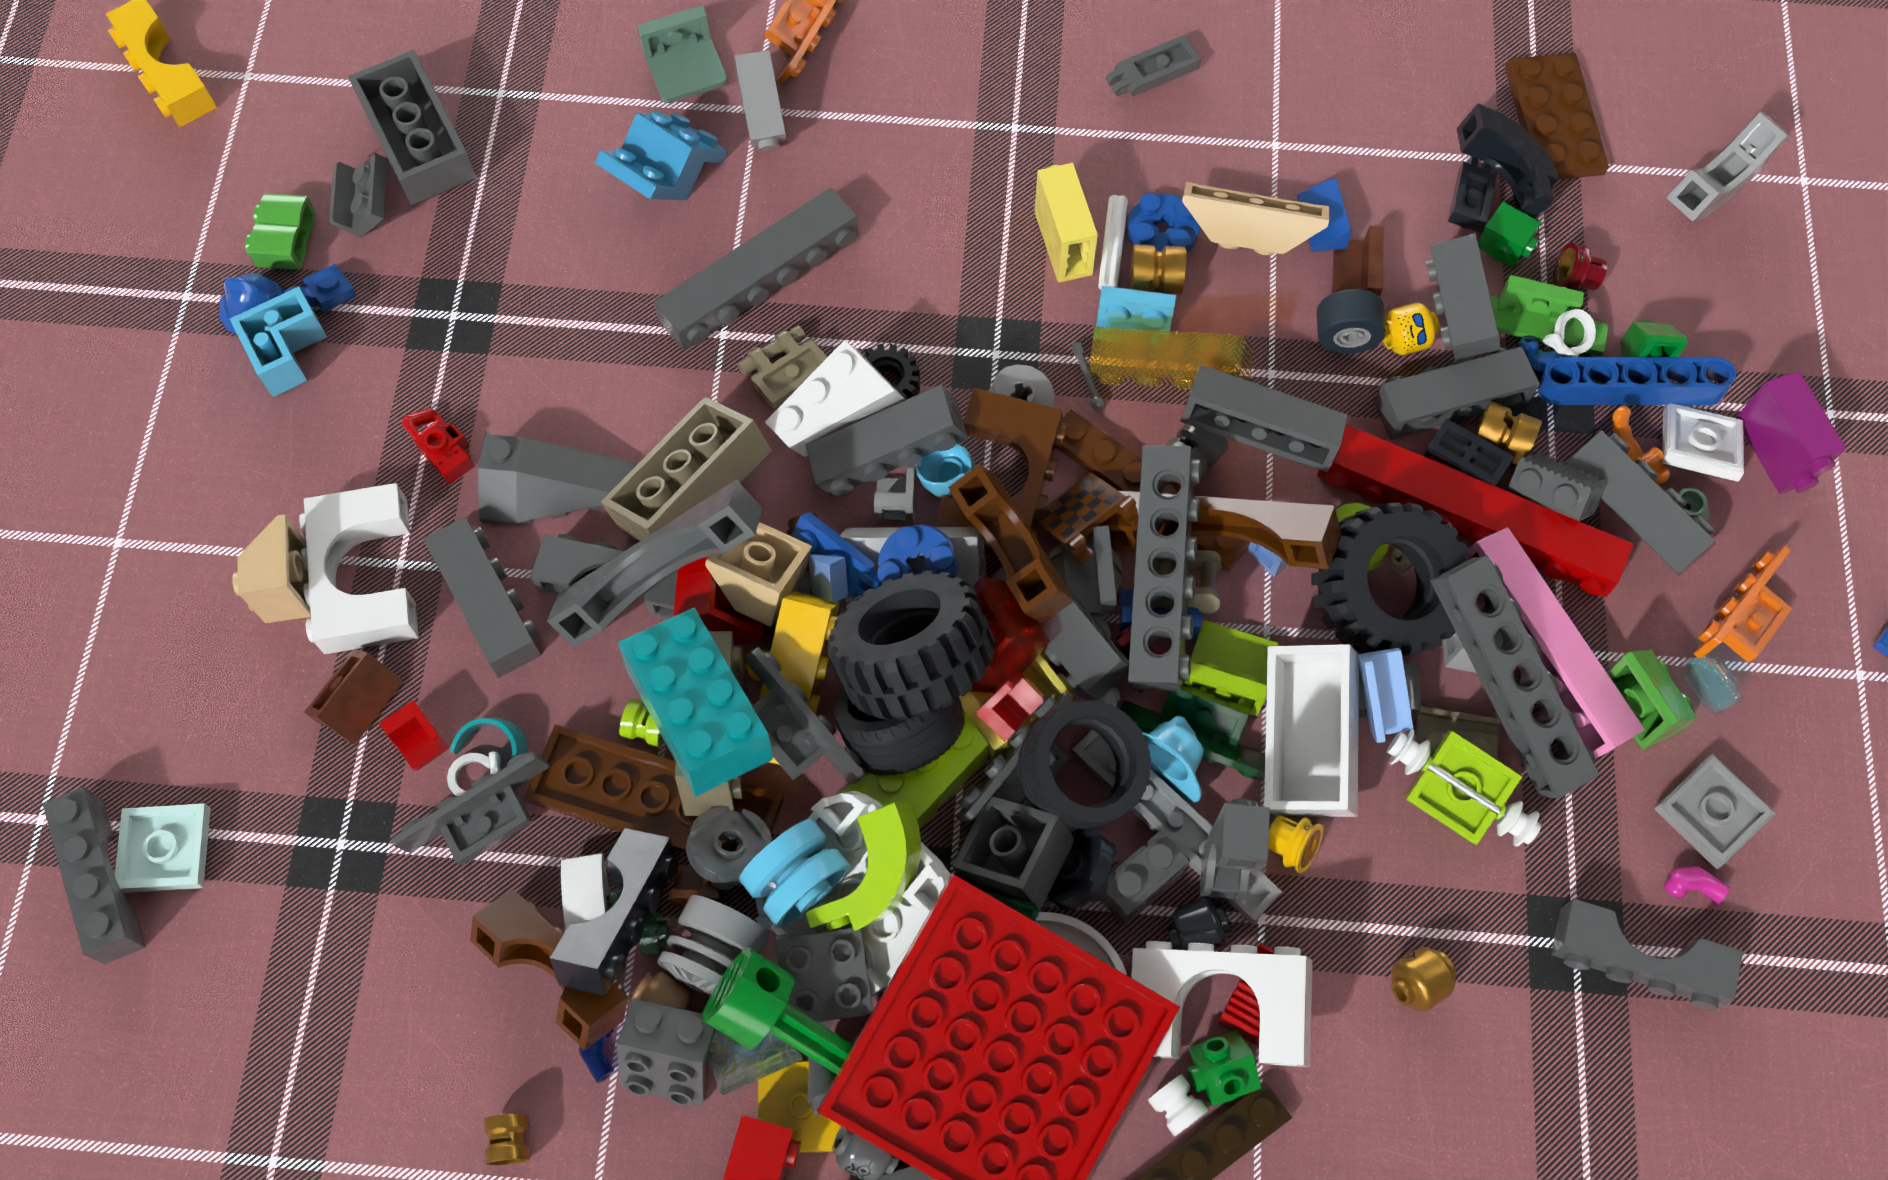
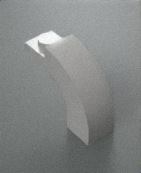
[1666,112,1791,222]

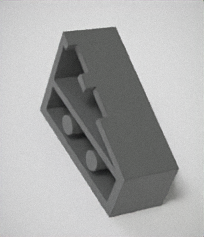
[1425,234,1501,360]

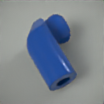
[1517,337,1560,372]

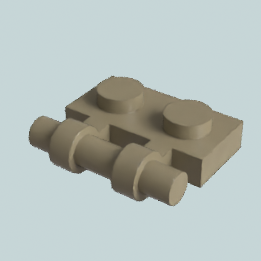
[737,325,827,411]

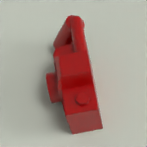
[402,408,474,485]

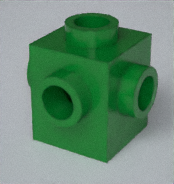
[1188,1030,1261,1106]

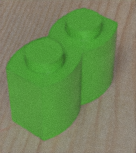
[245,193,315,270]

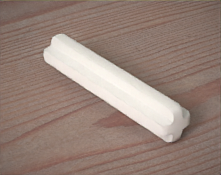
[1098,195,1128,290]

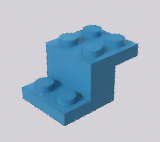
[595,111,728,200]

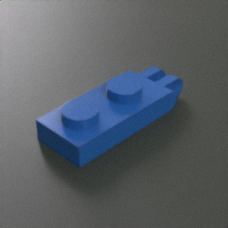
[791,512,882,598]

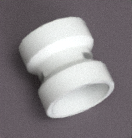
[1148,1074,1209,1137]

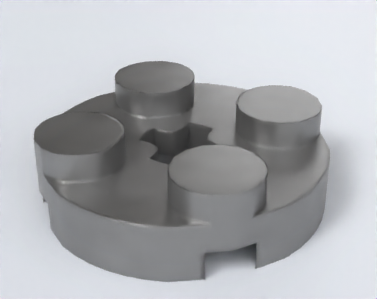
[686,806,772,890]

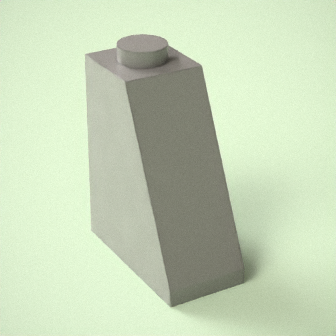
[734,50,786,151]

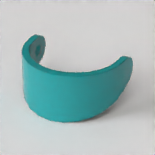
[450,718,527,758]

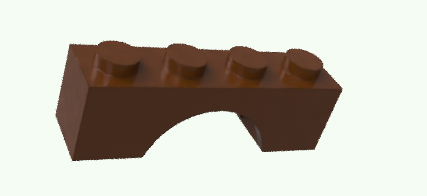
[948,464,1075,624]
[470,889,628,1050]

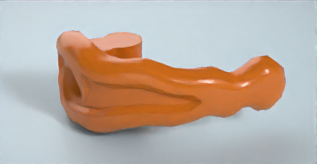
[1612,405,1670,485]

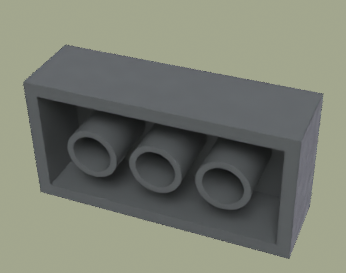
[348,49,477,205]

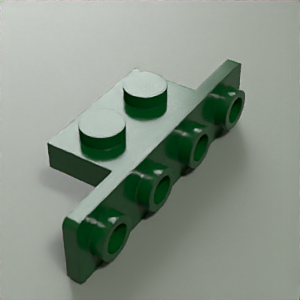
[1120,683,1265,780]

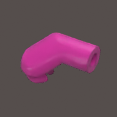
[1664,866,1731,904]

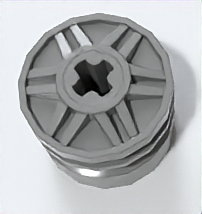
[657,895,770,996]

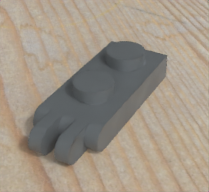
[1106,35,1201,96]

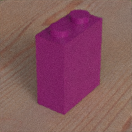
[1736,371,1847,494]

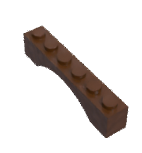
[1098,491,1342,569]

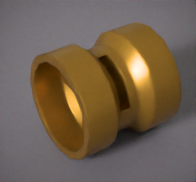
[484,1113,530,1166]

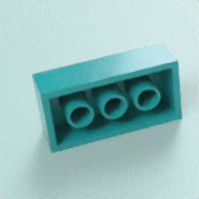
[618,608,773,797]

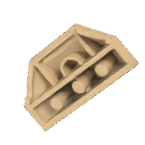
[1182,182,1329,255]

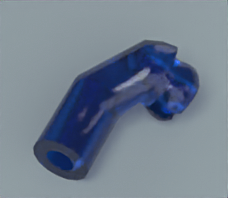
[578,1029,615,1083]

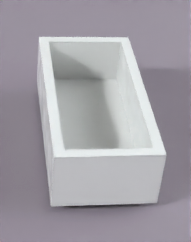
[1264,644,1359,817]

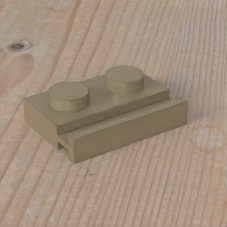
[1413,706,1500,760]

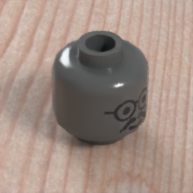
[832,1126,899,1180]

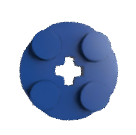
[1127,193,1200,254]
[877,525,959,583]

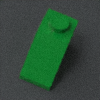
[1620,320,1688,380]

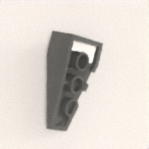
[478,434,638,526]

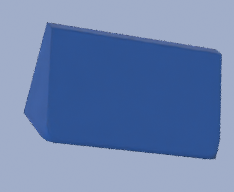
[1297,178,1351,252]

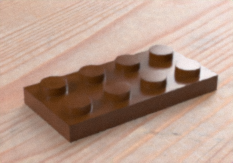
[1505,53,1609,179]

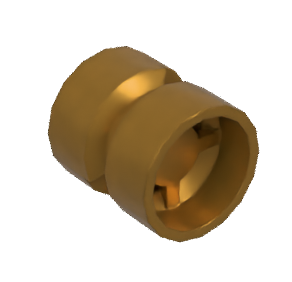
[1130,244,1186,295]
[1475,401,1542,465]

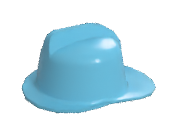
[1142,716,1204,803]

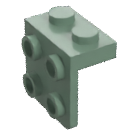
[636,5,728,103]

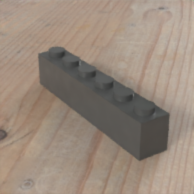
[653,187,859,351]

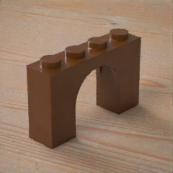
[933,388,1068,557]

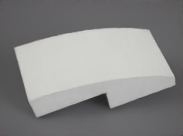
[561,853,610,931]

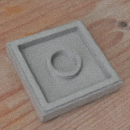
[1654,754,1776,869]

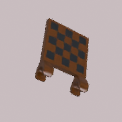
[1034,472,1139,563]

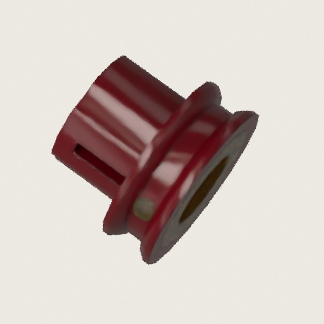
[1553,243,1607,291]

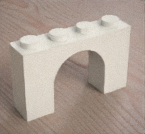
[299,483,419,654]
[1132,941,1312,1067]

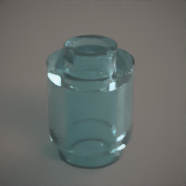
[1683,654,1744,714]

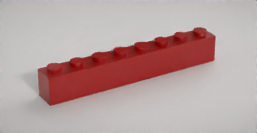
[1317,424,1633,598]

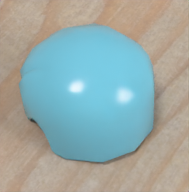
[914,444,974,497]

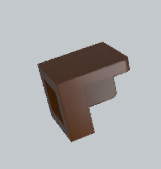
[669,865,725,907]

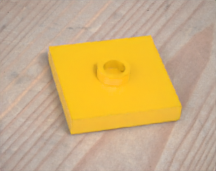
[758,1061,841,1153]

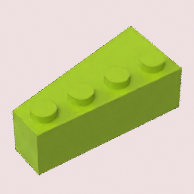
[833,712,989,829]

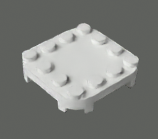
[755,791,950,997]

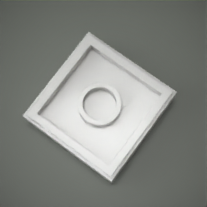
[1662,404,1744,482]

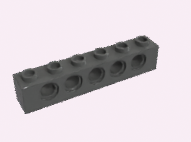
[1128,446,1202,691]
[1430,555,1600,798]

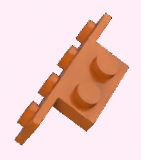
[763,0,843,85]
[1693,545,1793,663]

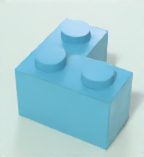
[230,287,327,397]

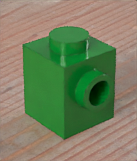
[1478,202,1541,268]

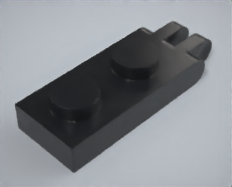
[1448,156,1497,233]

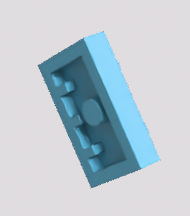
[1095,286,1176,350]

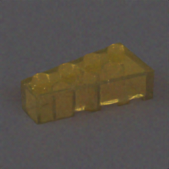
[1090,327,1254,390]

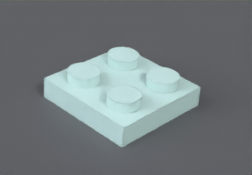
[115,803,211,893]

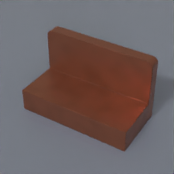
[1332,225,1384,296]
[304,649,402,744]

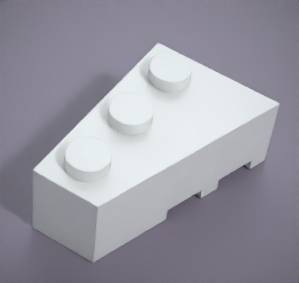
[765,340,906,457]

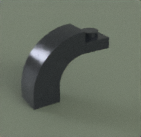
[1456,103,1559,219]

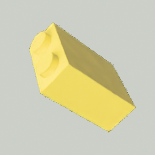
[1035,163,1098,283]

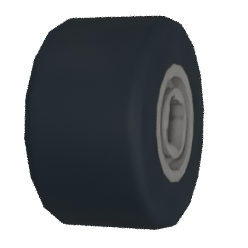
[1316,289,1386,354]

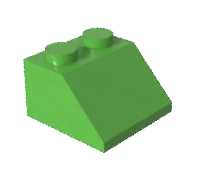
[1607,650,1697,751]

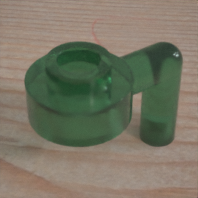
[609,891,669,956]

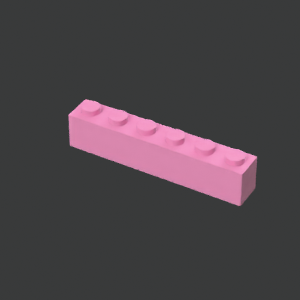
[1465,527,1645,759]

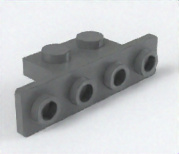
[744,647,865,784]
[956,692,1072,823]
[391,752,550,866]

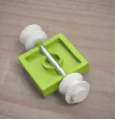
[1387,729,1541,847]

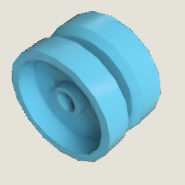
[739,819,851,928]

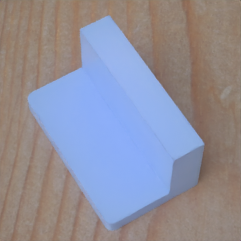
[1358,648,1414,743]

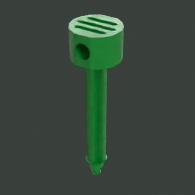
[702,948,853,1075]

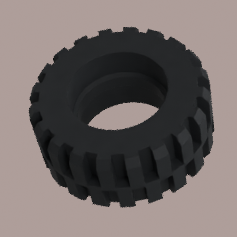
[1311,502,1470,656]
[828,571,995,720]

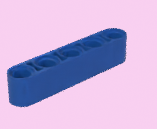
[1538,357,1737,406]

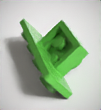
[1490,275,1608,356]

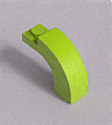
[805,799,921,931]

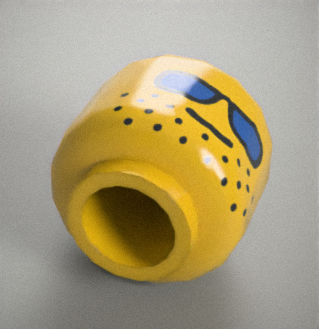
[1382,303,1440,356]

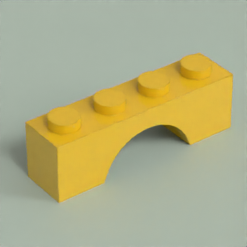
[106,0,217,127]

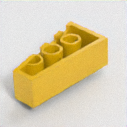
[759,590,840,765]

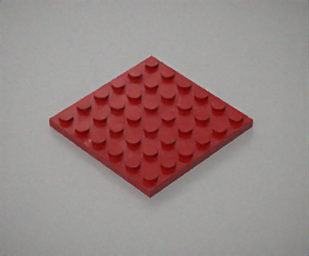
[817,874,1180,1180]

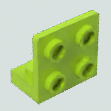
[1184,620,1278,717]

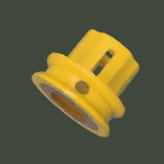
[1268,815,1324,874]

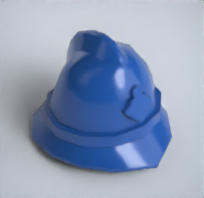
[219,273,286,334]

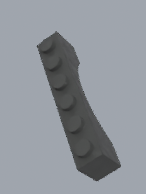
[547,479,763,648]

